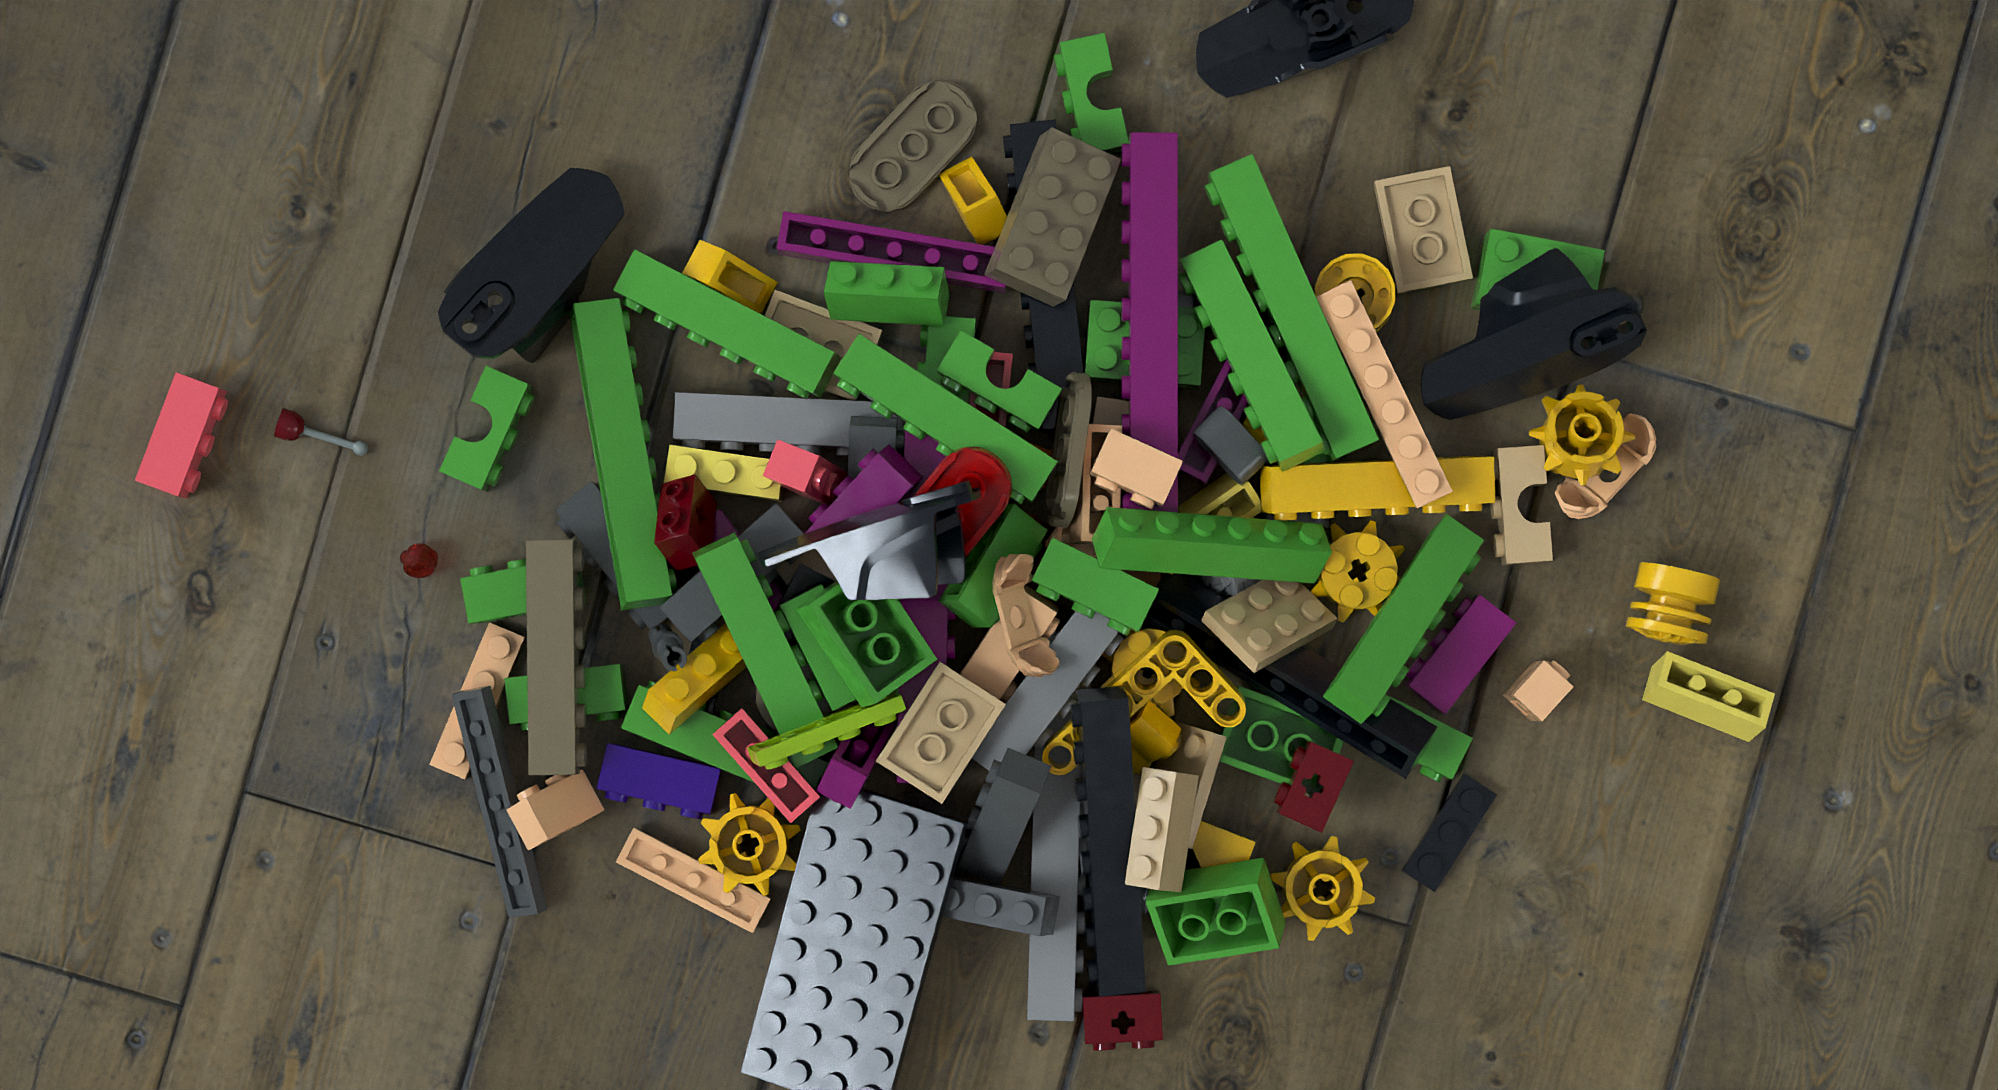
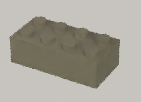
[984,127,1121,307]

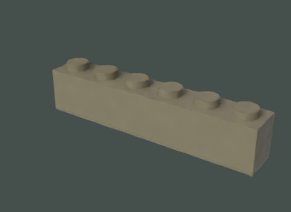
[526,540,587,775]

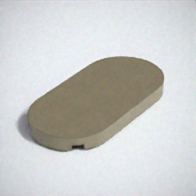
[849,81,977,213]
[1045,372,1092,528]

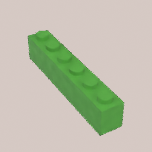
[1178,240,1325,472]
[613,249,842,400]
[834,334,1058,504]
[1092,507,1332,583]
[1323,513,1484,724]
[692,532,838,768]
[621,680,833,806]

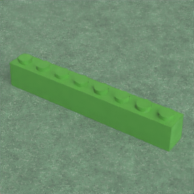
[1204,154,1379,461]
[569,298,677,611]

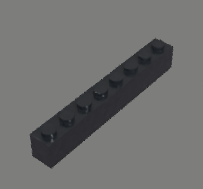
[1003,119,1083,432]
[1145,573,1438,779]
[1070,686,1146,997]

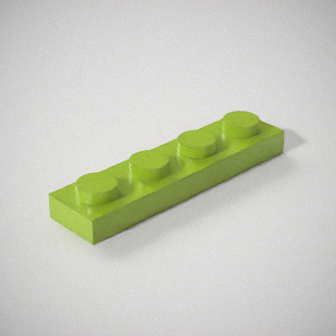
[747,692,906,769]

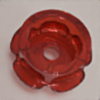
[400,543,438,578]

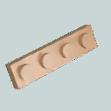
[429,622,527,779]
[616,827,771,933]

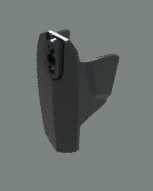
[1196,0,1414,99]
[438,168,624,363]
[1421,248,1647,420]
[758,480,982,600]

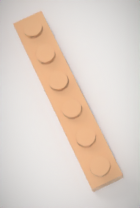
[1316,280,1453,508]

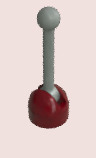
[274,408,368,456]

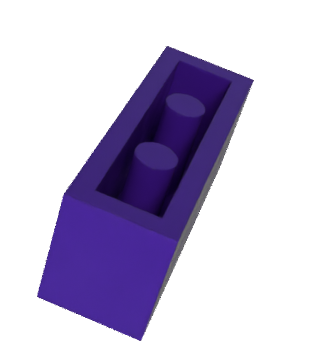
[597,743,723,820]

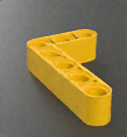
[1042,630,1246,775]

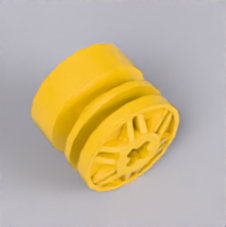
[1314,253,1395,333]
[1626,562,1720,645]

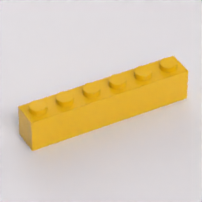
[1260,455,1495,520]

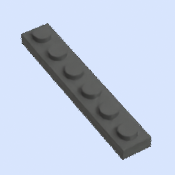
[451,686,547,918]

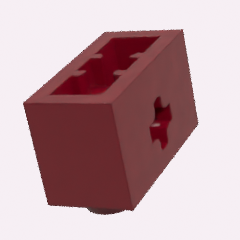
[654,474,717,571]
[1273,741,1354,833]
[1082,990,1163,1051]

